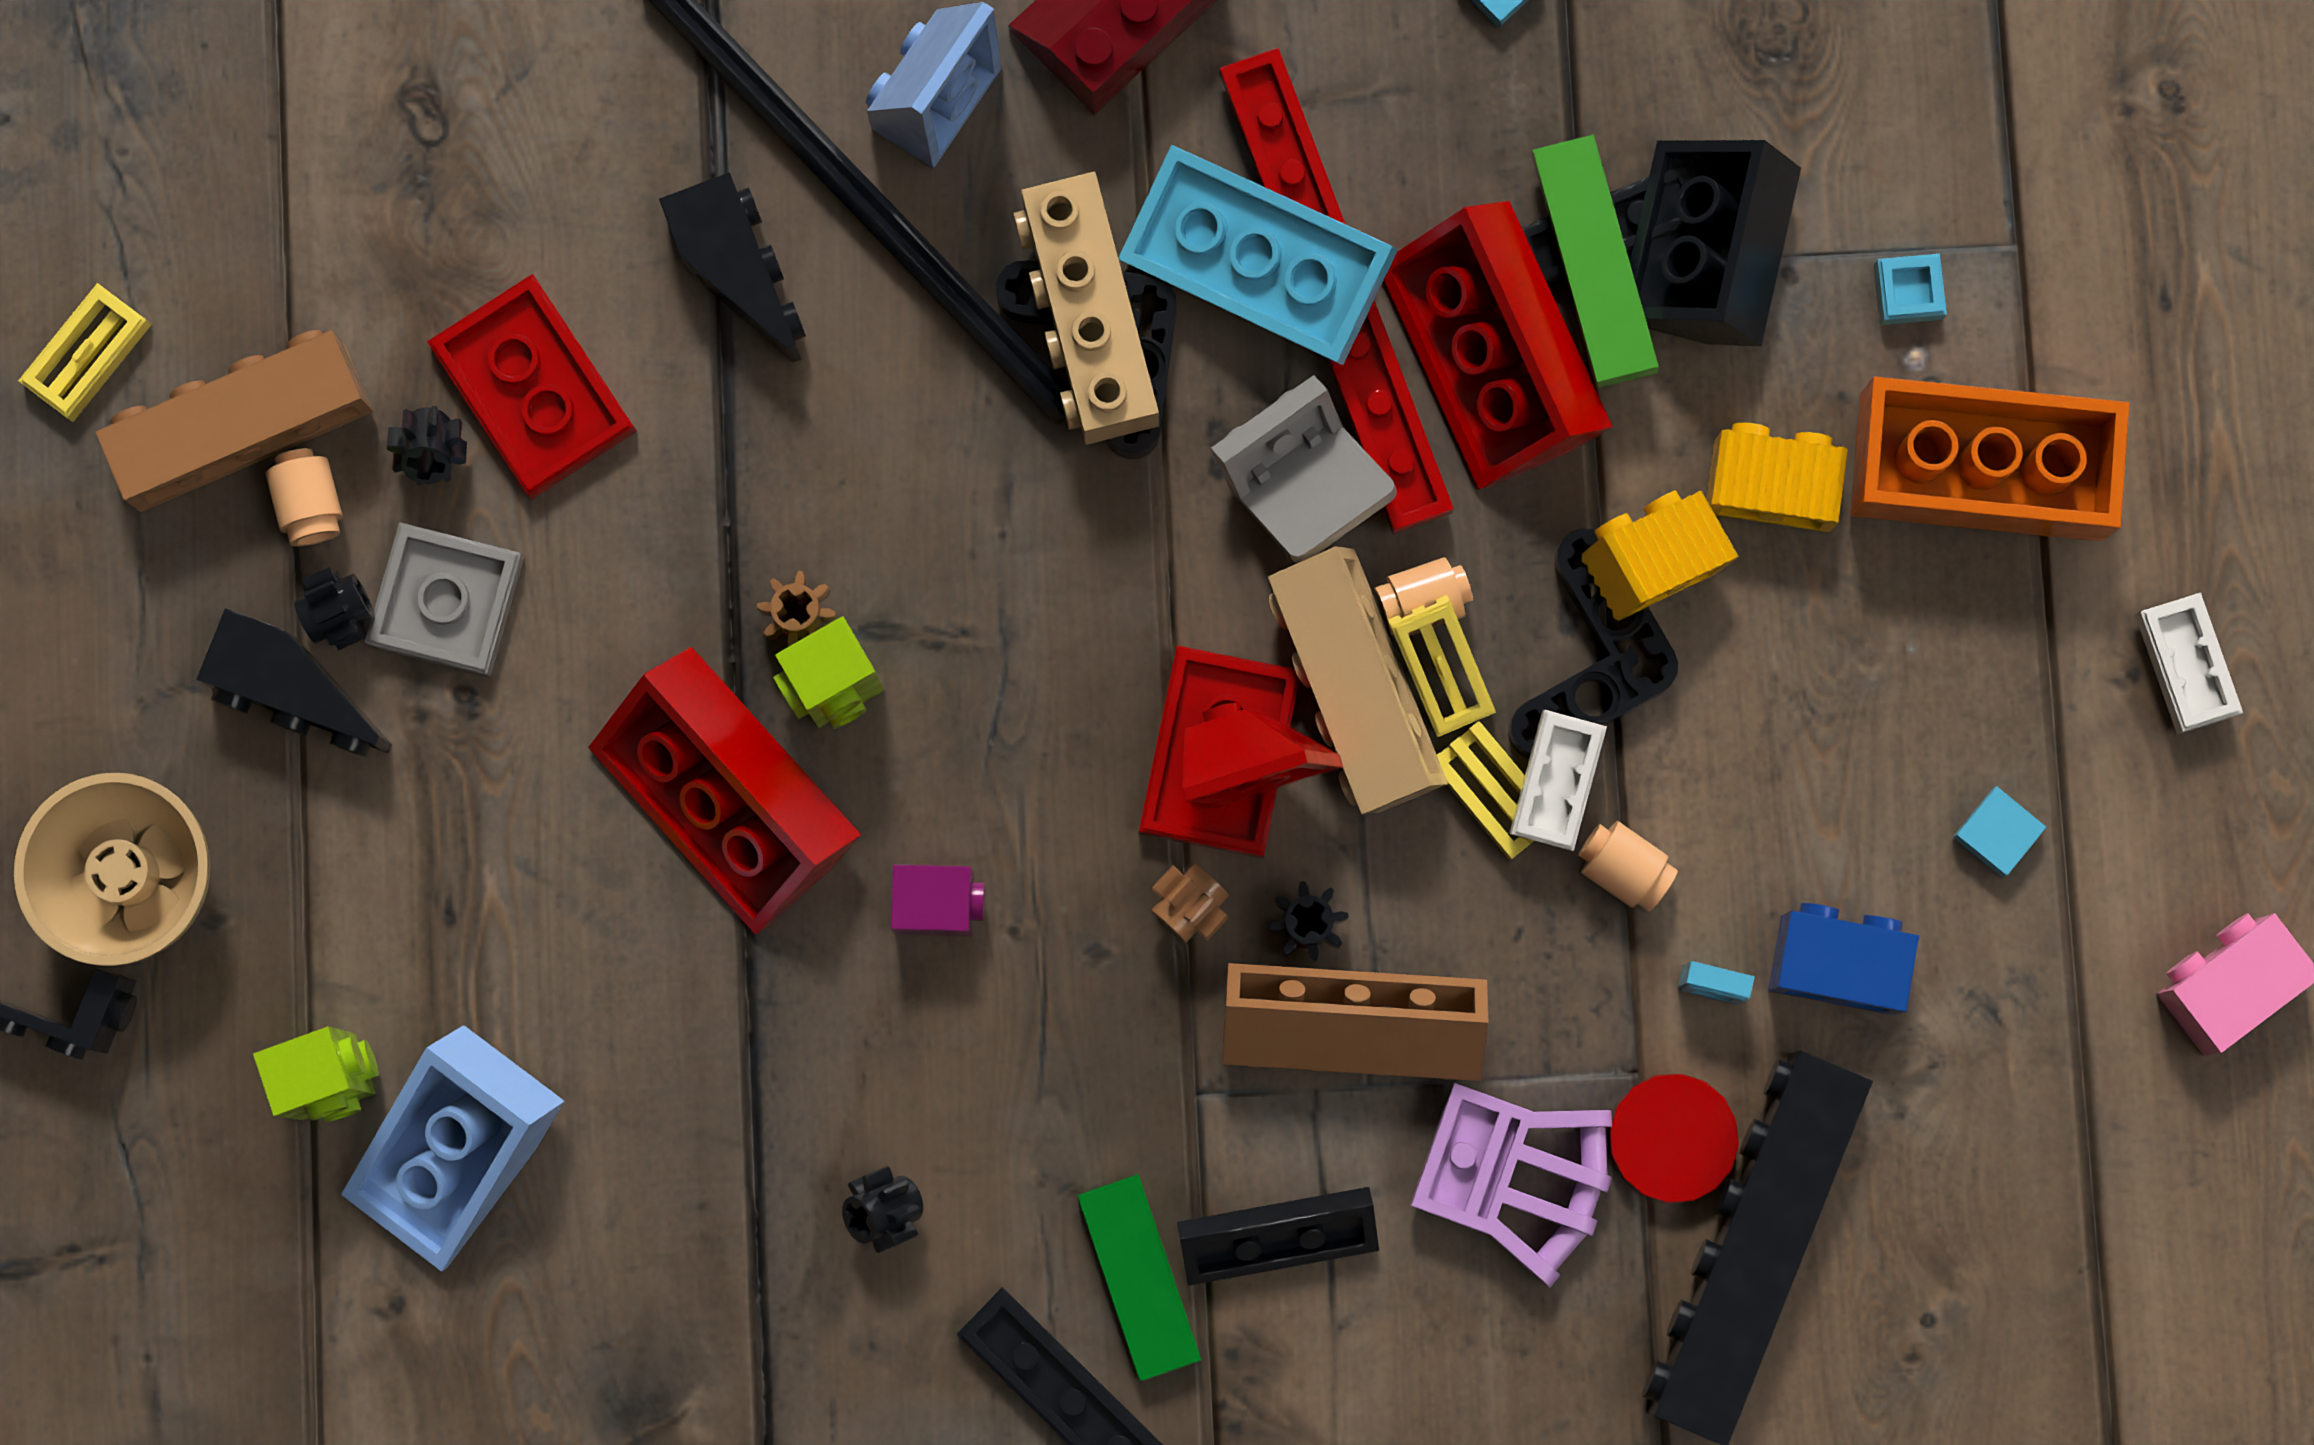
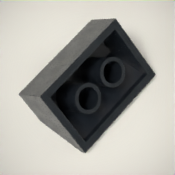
[1629,140,1801,346]

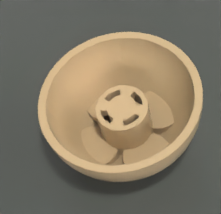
[14,773,211,966]

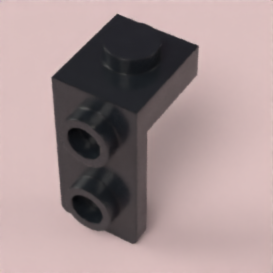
[0,968,137,1060]

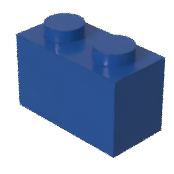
[1768,903,1919,1016]

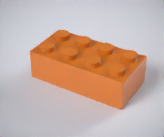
[1850,376,2130,542]

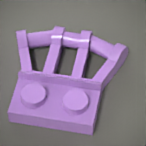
[1410,1083,1612,1288]

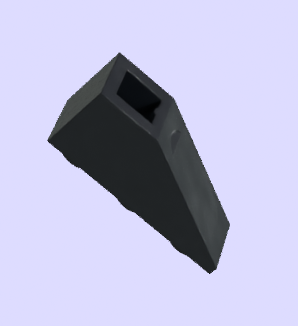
[659,172,806,362]
[196,608,392,757]

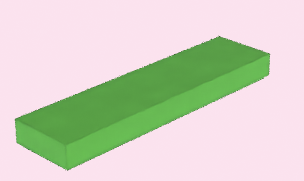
[1532,134,1659,389]

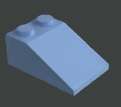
[866,2,1002,169]
[341,1025,565,1272]

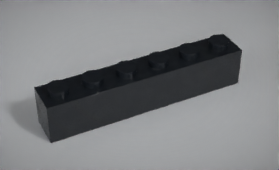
[1642,1050,1873,1445]

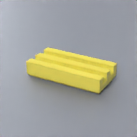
[18,283,151,422]
[1388,595,1496,737]
[1437,721,1534,861]

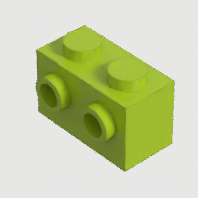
[773,616,885,729]
[253,1026,379,1123]

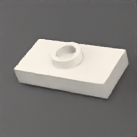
[2135,593,2243,735]
[1509,710,1607,851]

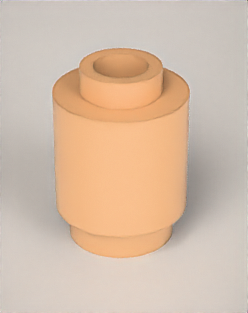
[265,448,343,547]
[1374,557,1473,636]
[1578,821,1678,912]

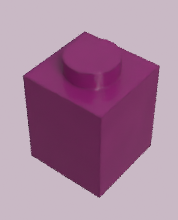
[891,864,985,936]

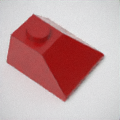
[1182,702,1343,804]

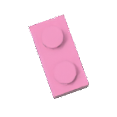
[2157,913,2314,1056]

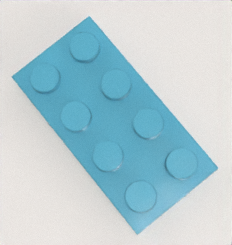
[1118,145,1398,365]

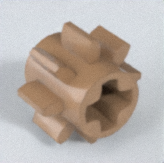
[756,571,838,646]
[1151,863,1230,943]

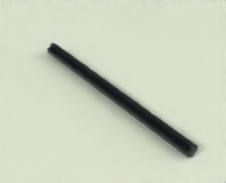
[648,0,1071,424]

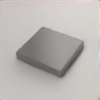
[365,522,525,678]

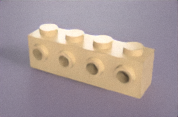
[1013,171,1159,445]
[1268,546,1448,815]

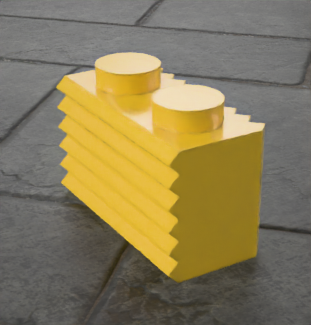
[1706,423,1848,532]
[1582,490,1739,621]

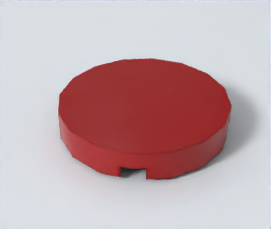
[1608,1073,1739,1203]

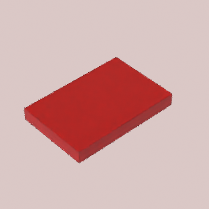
[427,274,637,500]
[1139,645,1299,859]

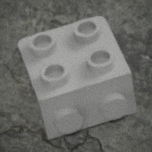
[1211,375,1397,563]

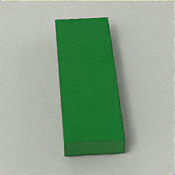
[1077,1174,1202,1381]

